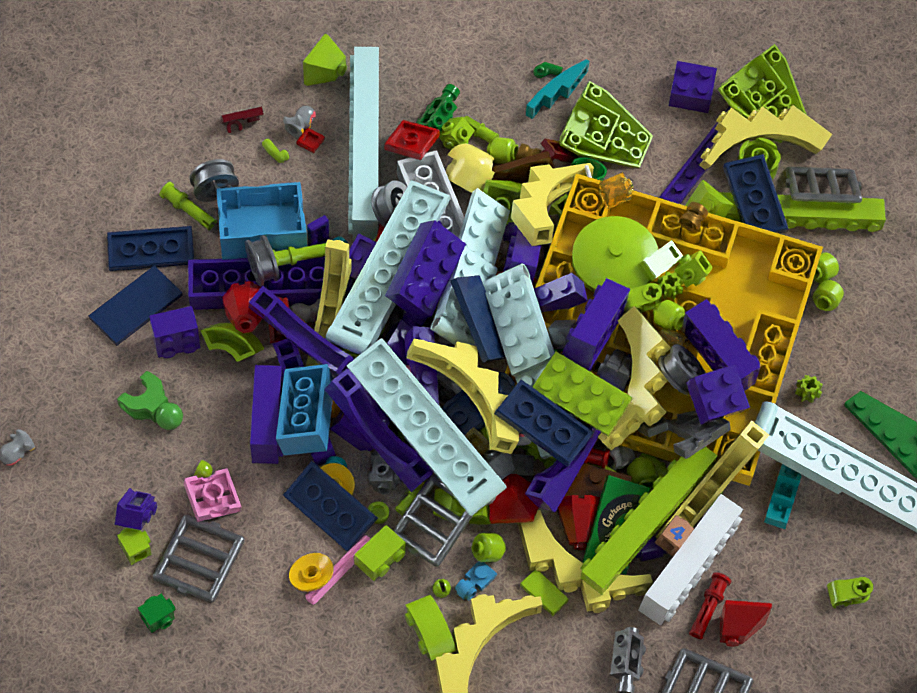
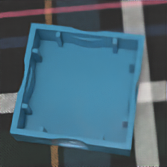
[216,182,307,260]

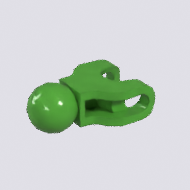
[117,371,183,430]

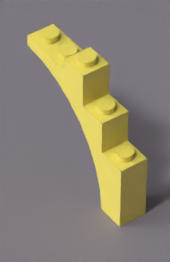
[699,105,832,170]
[511,163,594,246]
[306,239,351,367]
[598,306,671,451]
[407,339,519,454]
[656,421,769,538]
[518,510,653,613]
[435,594,542,693]

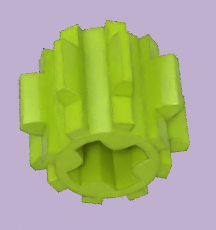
[658,271,684,299]
[795,375,823,403]

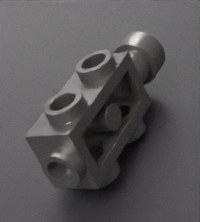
[368,430,402,494]
[610,627,646,693]

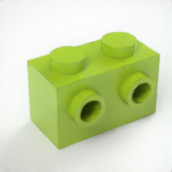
[354,525,406,581]

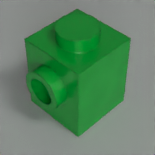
[138,593,176,633]

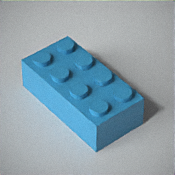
[276,364,334,455]

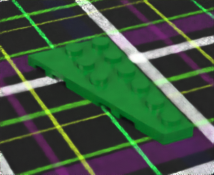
[844,391,917,480]

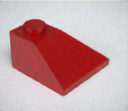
[489,474,538,524]
[720,600,772,647]

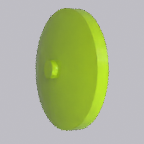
[572,216,658,292]

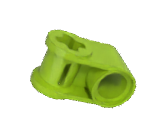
[624,283,662,313]
[827,577,873,608]

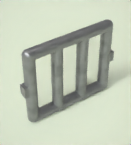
[785,167,862,203]
[393,474,473,567]
[153,515,245,603]
[662,648,753,693]

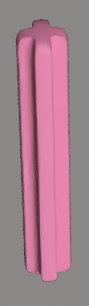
[305,535,371,604]

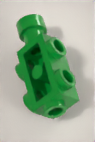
[416,84,460,132]

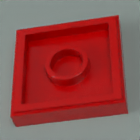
[384,120,440,160]

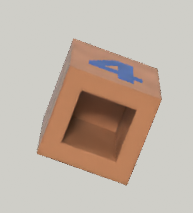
[655,515,694,556]

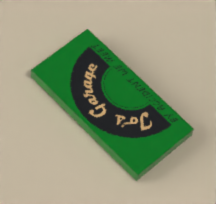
[583,475,650,575]

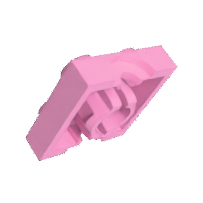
[184,468,241,522]

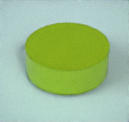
[367,501,389,524]

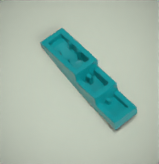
[526,59,590,119]
[764,464,802,529]

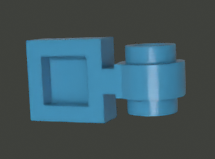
[455,561,497,601]

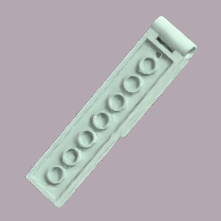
[325,180,450,355]
[431,188,510,345]
[483,263,576,459]
[347,338,507,516]
[755,401,917,533]

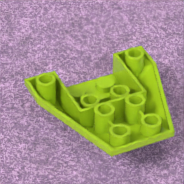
[718,44,807,143]
[560,81,653,168]

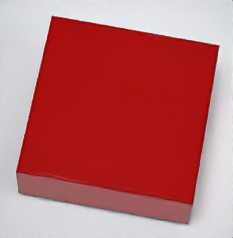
[296,128,325,153]

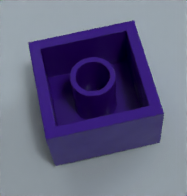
[668,61,717,113]
[149,306,200,358]
[686,365,750,425]

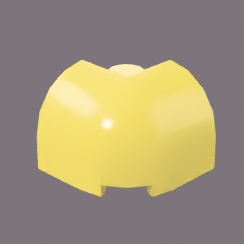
[446,143,495,193]

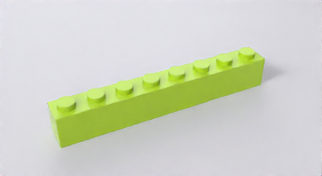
[719,192,886,232]
[580,446,718,595]

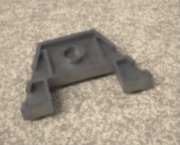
[638,410,731,459]

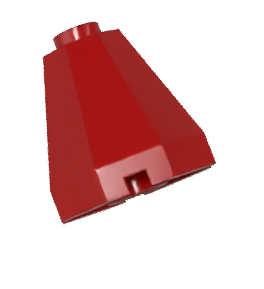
[223,281,262,333]
[557,495,600,550]

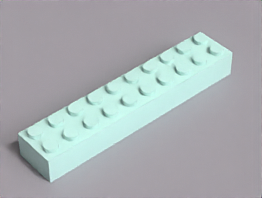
[348,47,379,241]

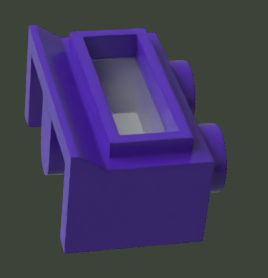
[114,488,157,530]

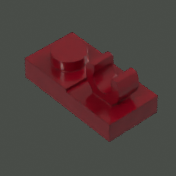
[220,106,264,133]
[540,138,578,163]

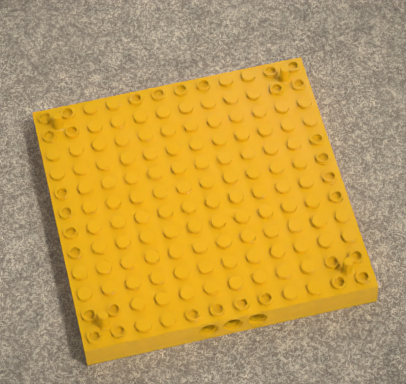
[505,173,823,486]

